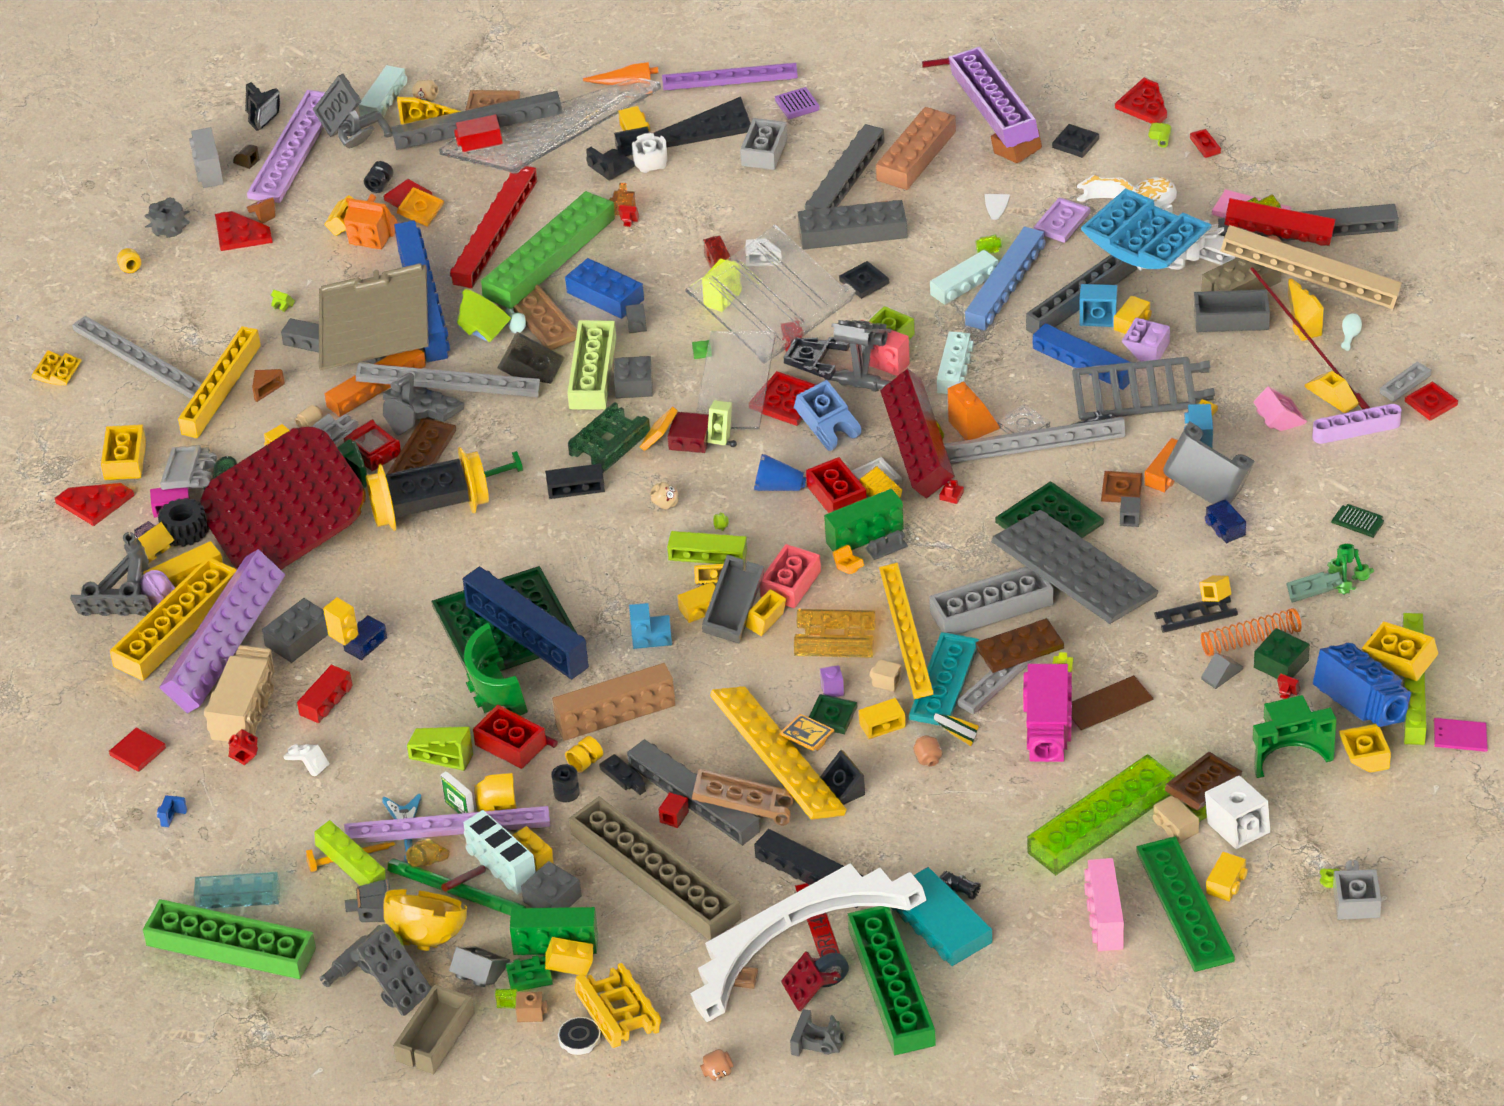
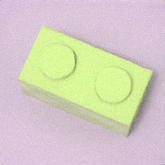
[707,400,732,445]

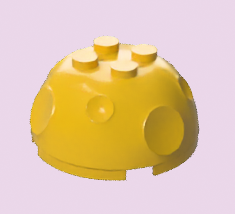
[383,889,467,951]

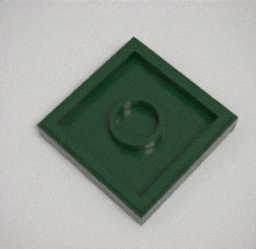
[809,694,857,735]

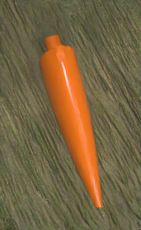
[583,62,659,86]

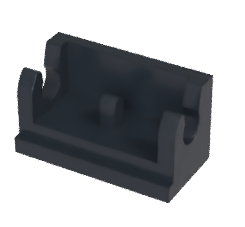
[614,127,649,156]

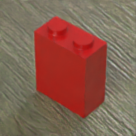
[454,114,503,152]

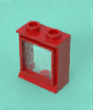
[343,419,401,471]

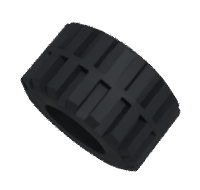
[158,498,208,547]

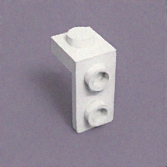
[283,744,330,776]

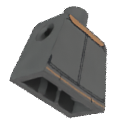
[345,879,390,922]

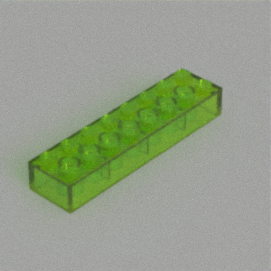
[1027,754,1176,876]

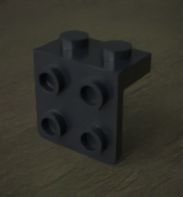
[586,146,635,181]

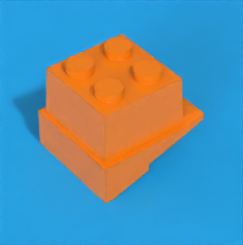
[344,194,398,250]

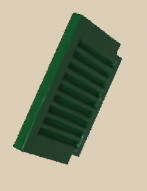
[1331,504,1384,538]

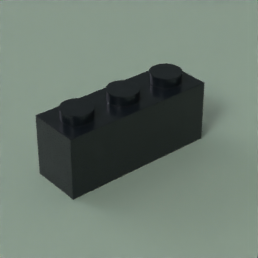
[545,463,605,499]

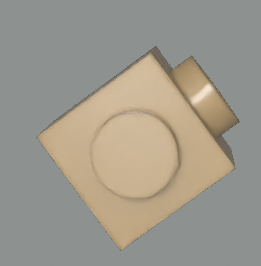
[870,659,902,692]

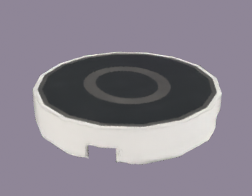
[558,1017,601,1055]

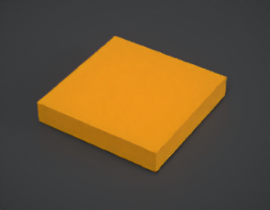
[397,187,444,227]
[640,406,678,451]

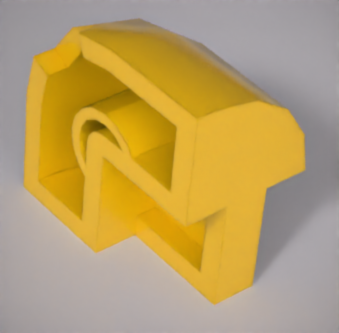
[474,773,516,812]

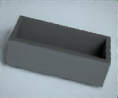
[1194,290,1270,332]
[702,555,764,644]

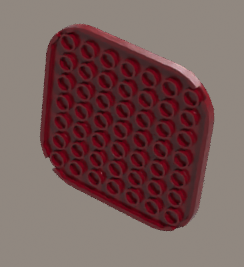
[200,427,366,570]

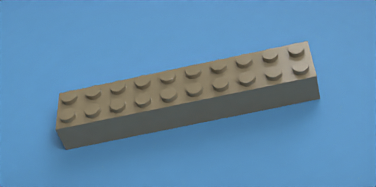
[569,796,741,941]

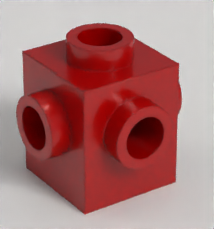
[228,729,258,765]

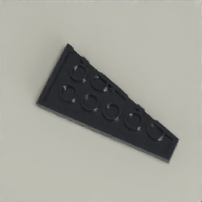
[654,96,751,148]

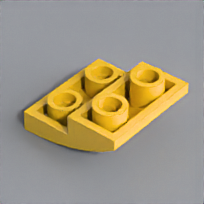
[32,350,82,385]

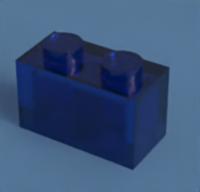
[1205,499,1246,543]
[343,615,387,661]

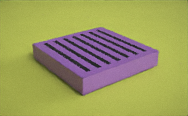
[775,87,820,120]

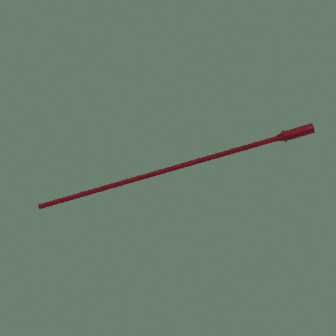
[1250,267,1370,410]

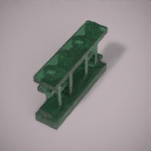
[568,402,650,473]

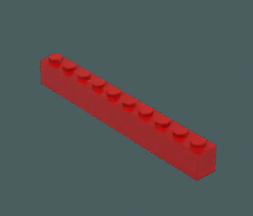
[450,164,537,288]

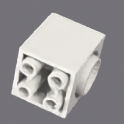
[1205,776,1270,849]

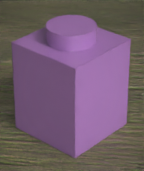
[820,665,844,697]

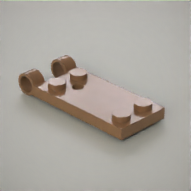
[692,769,794,826]

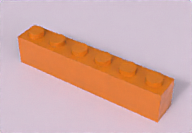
[324,349,426,417]

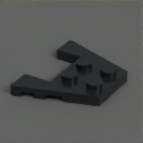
[783,337,850,380]

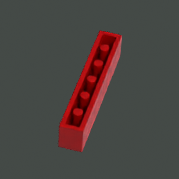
[1224,198,1335,246]

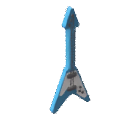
[382,794,421,866]

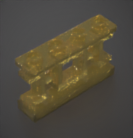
[794,609,876,658]

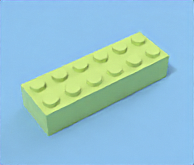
[567,320,616,410]

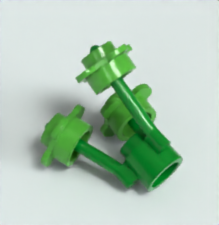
[1327,543,1374,594]

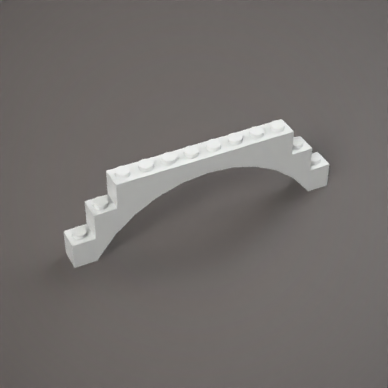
[690,863,926,1022]

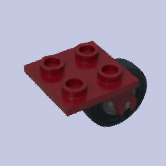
[781,951,849,1011]

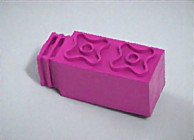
[1023,664,1072,762]

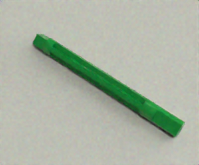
[387,858,526,916]

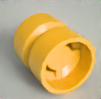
[565,736,603,773]

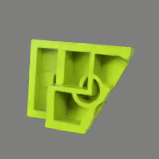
[457,289,511,343]

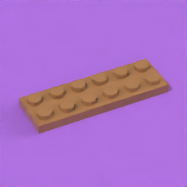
[513,284,577,351]

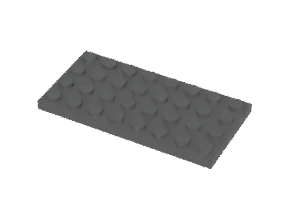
[991,510,1158,624]

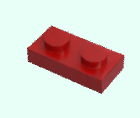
[1190,129,1221,158]

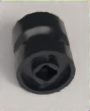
[363,161,394,193]
[551,764,580,803]

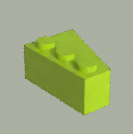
[407,727,473,771]

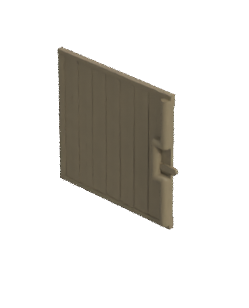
[319,263,429,371]

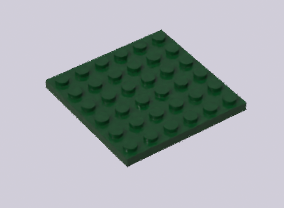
[431,566,577,673]

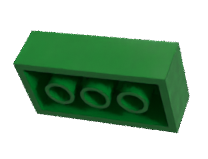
[824,488,904,551]
[509,907,598,955]

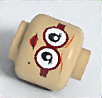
[412,80,439,101]
[650,482,679,510]

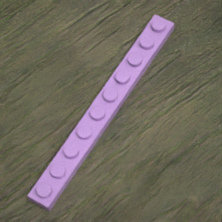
[344,806,550,844]

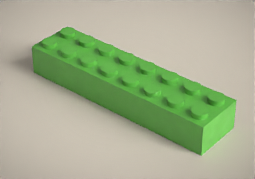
[143,899,316,979]

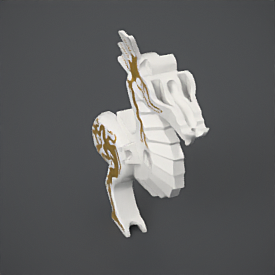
[1077,175,1224,271]

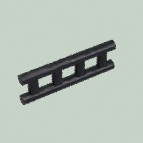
[1154,595,1238,633]

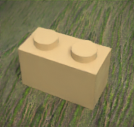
[1153,795,1199,843]

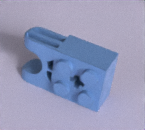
[794,380,861,451]

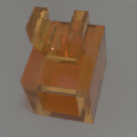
[609,183,636,215]

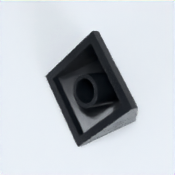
[820,750,865,805]

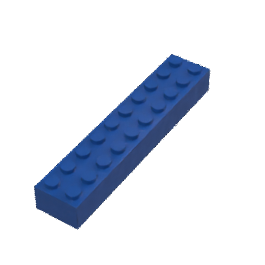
[394,220,450,362]

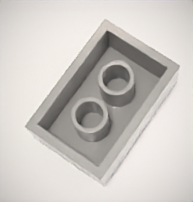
[740,118,788,170]
[189,127,223,188]

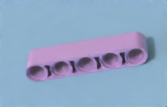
[1312,404,1402,444]

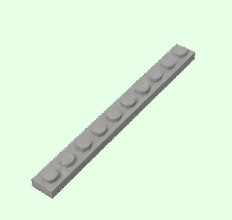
[72,316,202,399]
[356,363,540,397]
[944,417,1125,463]

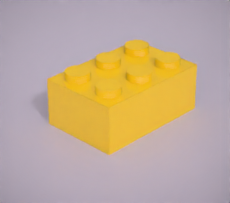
[101,425,146,480]
[1362,621,1438,681]

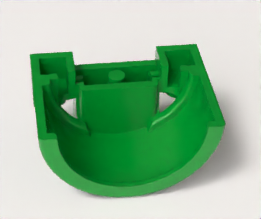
[464,623,528,716]
[1252,695,1336,778]

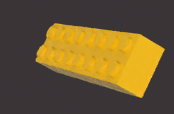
[110,557,236,681]

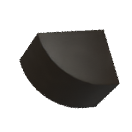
[233,145,260,169]

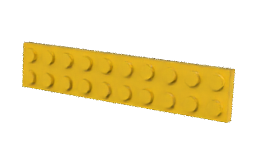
[710,686,847,820]

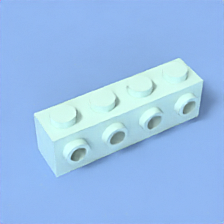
[937,331,974,394]

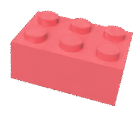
[851,319,910,376]
[760,544,821,609]

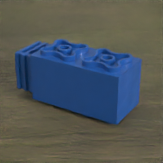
[1313,643,1411,727]

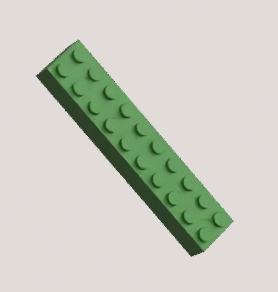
[481,191,615,309]

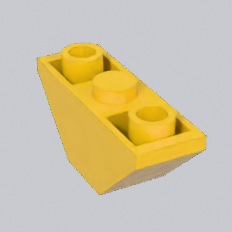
[1305,371,1358,413]

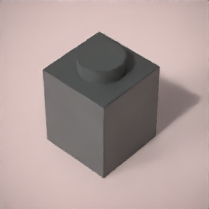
[625,304,647,333]
[1120,496,1141,527]

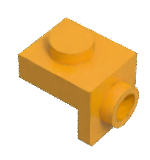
[832,545,864,574]

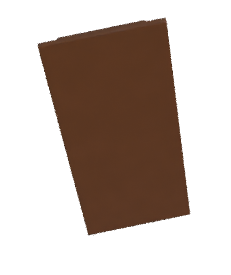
[1072,675,1154,730]

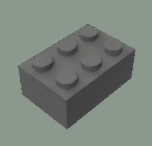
[262,598,328,663]

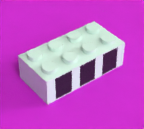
[463,810,536,895]

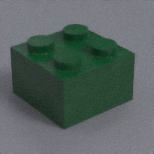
[1254,628,1310,679]

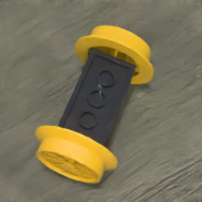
[366,447,489,531]

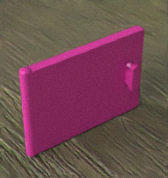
[1433,718,1488,752]

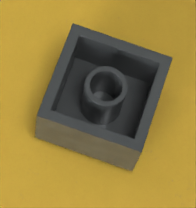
[614,356,653,399]
[521,861,582,908]

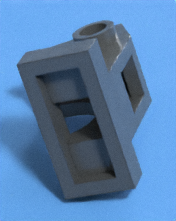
[790,1009,846,1056]

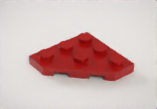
[1115,77,1167,124]
[215,211,273,251]
[55,483,134,526]

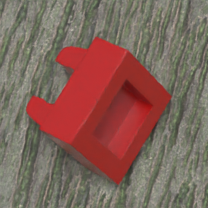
[618,205,639,227]
[939,479,964,504]
[1277,674,1301,699]

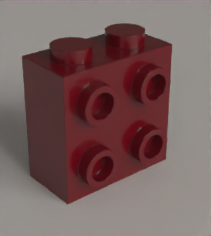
[667,412,709,453]

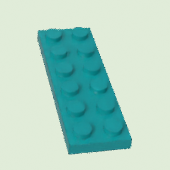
[909,632,979,726]

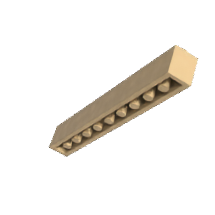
[1220,225,1402,309]

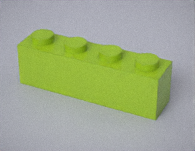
[667,531,747,564]
[314,820,386,886]

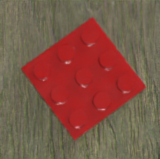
[749,371,816,426]

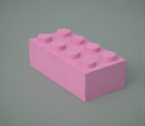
[1084,858,1124,951]

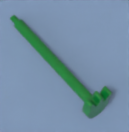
[484,451,523,478]

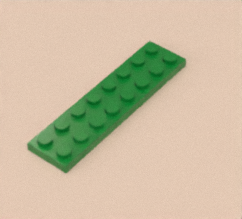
[1136,836,1235,972]

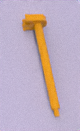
[306,842,395,872]

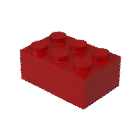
[806,457,867,513]
[473,705,547,769]

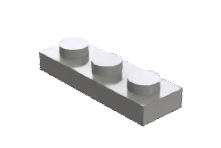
[1380,361,1431,402]

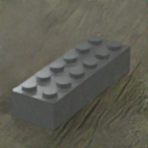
[797,200,908,250]

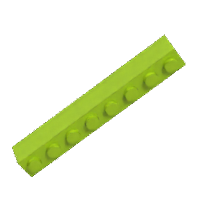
[1402,613,1426,745]

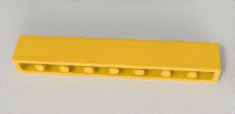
[178,326,261,438]

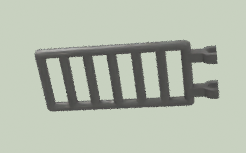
[1072,357,1215,420]

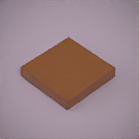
[1101,471,1142,503]

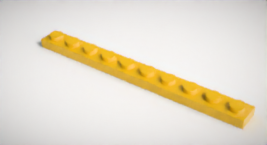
[879,562,933,699]

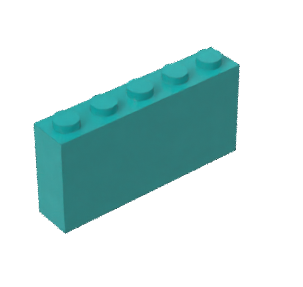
[890,867,992,966]

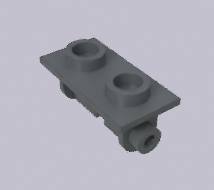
[865,530,908,560]

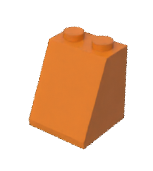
[948,381,1000,440]

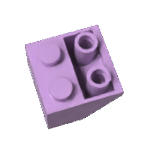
[1122,318,1170,361]

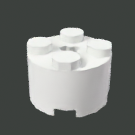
[632,133,668,173]

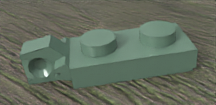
[1286,571,1343,603]

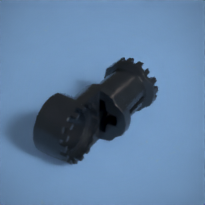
[939,871,981,900]

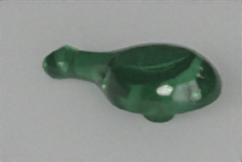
[203,456,237,490]

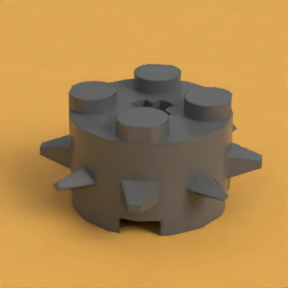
[145,197,190,238]

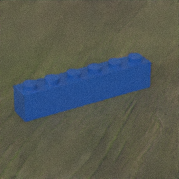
[1033,323,1136,390]

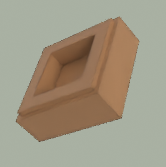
[733,967,758,989]

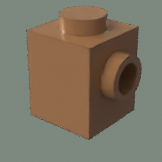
[516,992,547,1022]

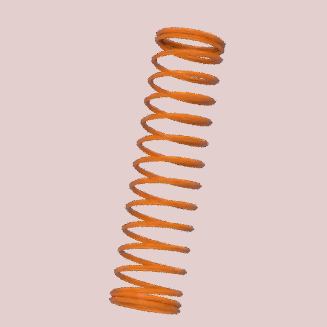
[1201,608,1302,657]

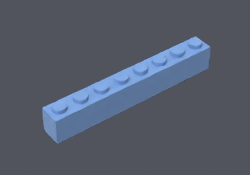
[965,226,1046,331]

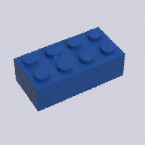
[565,258,644,319]

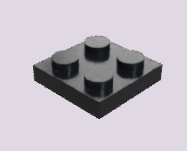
[1052,124,1099,158]
[839,261,889,299]

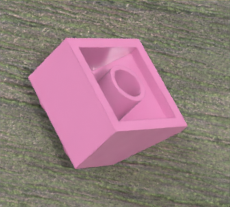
[1253,386,1307,431]

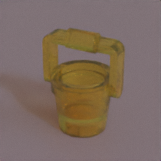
[406,839,450,867]

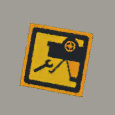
[779,714,834,751]

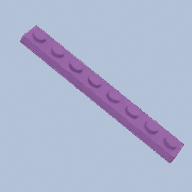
[662,63,798,90]

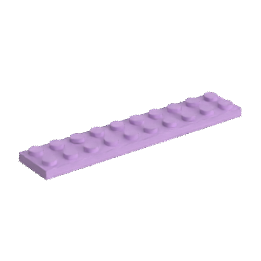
[247,90,325,203]

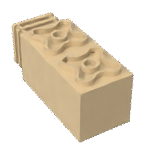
[204,645,275,742]

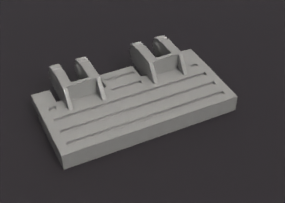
[160,445,217,490]

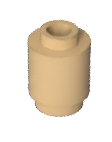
[295,405,323,428]

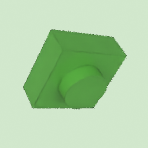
[692,340,712,359]

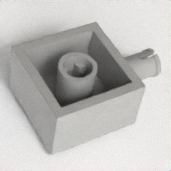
[1333,860,1381,920]

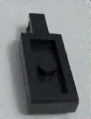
[599,754,646,795]

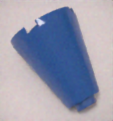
[754,454,806,491]

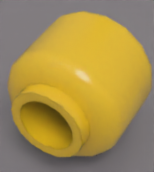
[117,248,141,274]

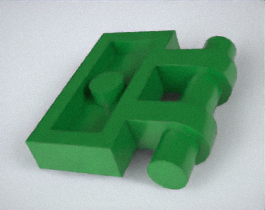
[505,955,553,993]

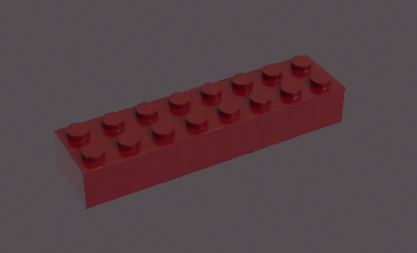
[880,368,955,499]

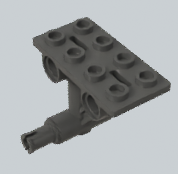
[824,320,892,392]
[70,532,153,616]
[319,924,432,1016]

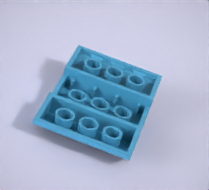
[1081,188,1212,269]

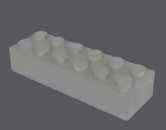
[929,566,1053,635]

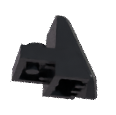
[245,82,280,131]

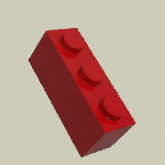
[297,664,353,723]

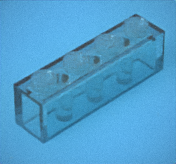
[194,872,280,909]

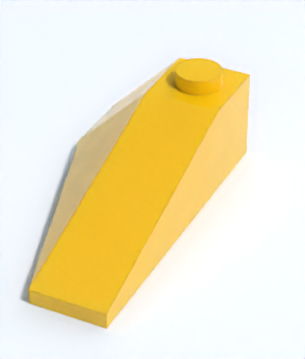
[397,97,461,125]
[1288,278,1323,341]

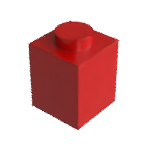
[658,792,689,829]

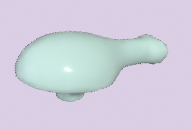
[505,308,526,334]
[1341,313,1362,351]

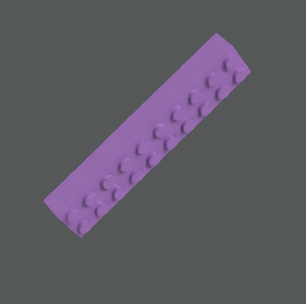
[948,46,1039,148]
[159,549,286,713]

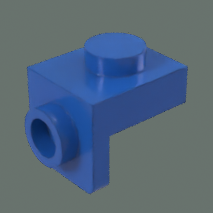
[157,795,187,827]

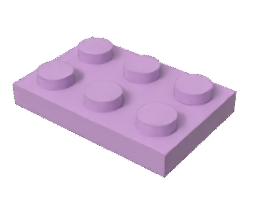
[1034,197,1090,243]

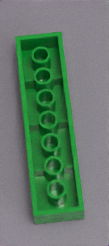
[847,906,936,1056]

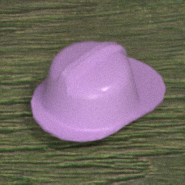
[140,570,175,609]

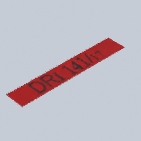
[795,883,840,973]

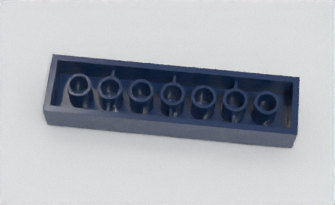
[462,566,589,680]

